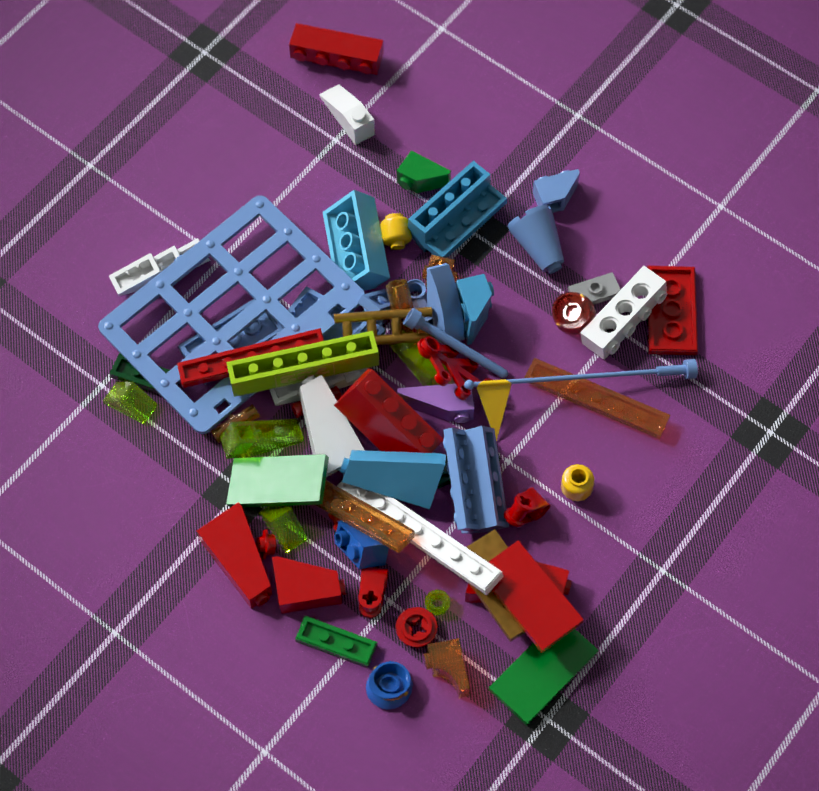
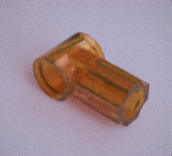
[385,279,414,330]

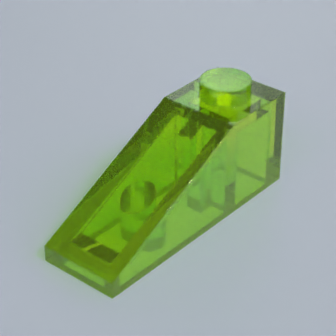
[389,326,449,386]
[220,419,304,459]

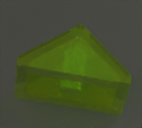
[103,382,158,425]
[259,506,308,553]

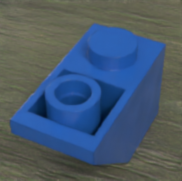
[334,520,390,569]

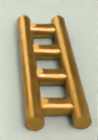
[334,307,434,345]

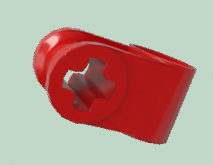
[504,487,551,527]
[358,567,389,618]

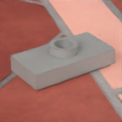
[568,272,621,310]

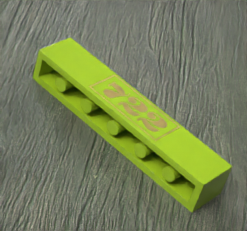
[226,330,379,397]

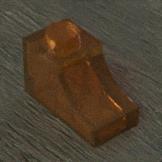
[424,638,470,698]

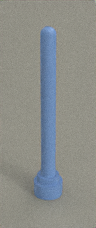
[403,308,508,378]

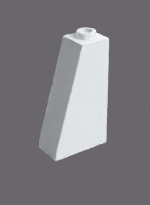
[298,375,365,477]

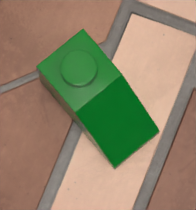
[396,150,451,193]

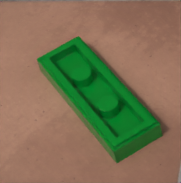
[295,616,378,668]

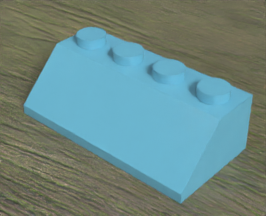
[323,190,390,291]

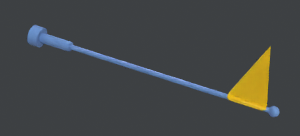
[464,359,698,442]

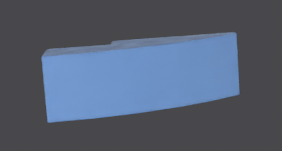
[427,263,464,345]

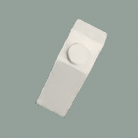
[320,84,375,145]

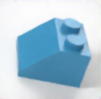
[456,274,494,345]

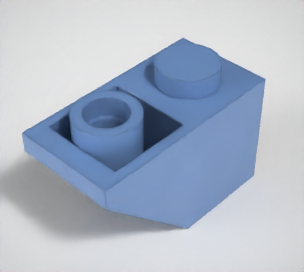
[533,169,580,213]

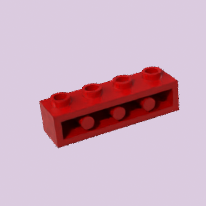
[289,23,384,75]

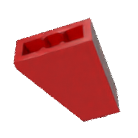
[272,556,346,614]

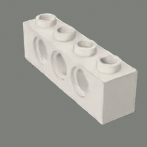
[580,266,667,360]

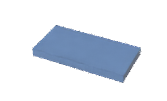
[178,299,284,385]

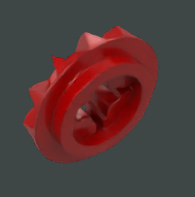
[396,607,437,649]

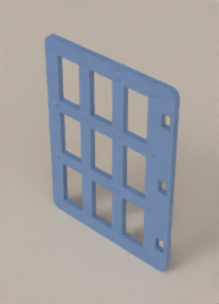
[98,196,365,434]

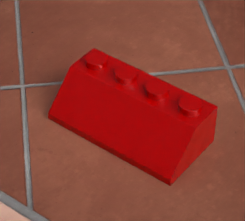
[334,369,443,453]

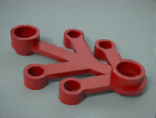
[417,336,492,400]

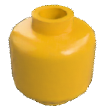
[380,213,412,250]
[561,464,595,501]

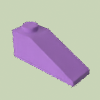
[397,384,474,423]

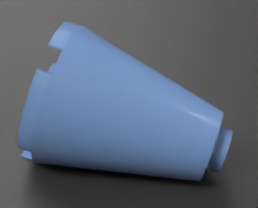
[507,204,564,274]

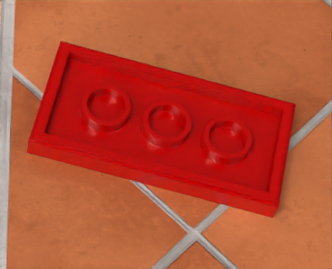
[647,266,698,356]
[488,540,584,653]

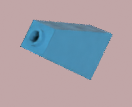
[340,450,446,509]

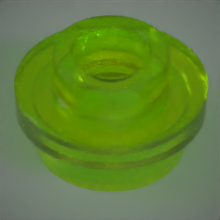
[425,590,450,615]

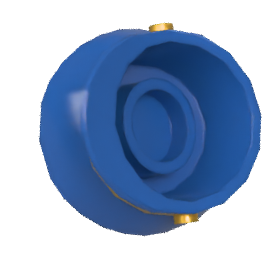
[366,661,413,709]

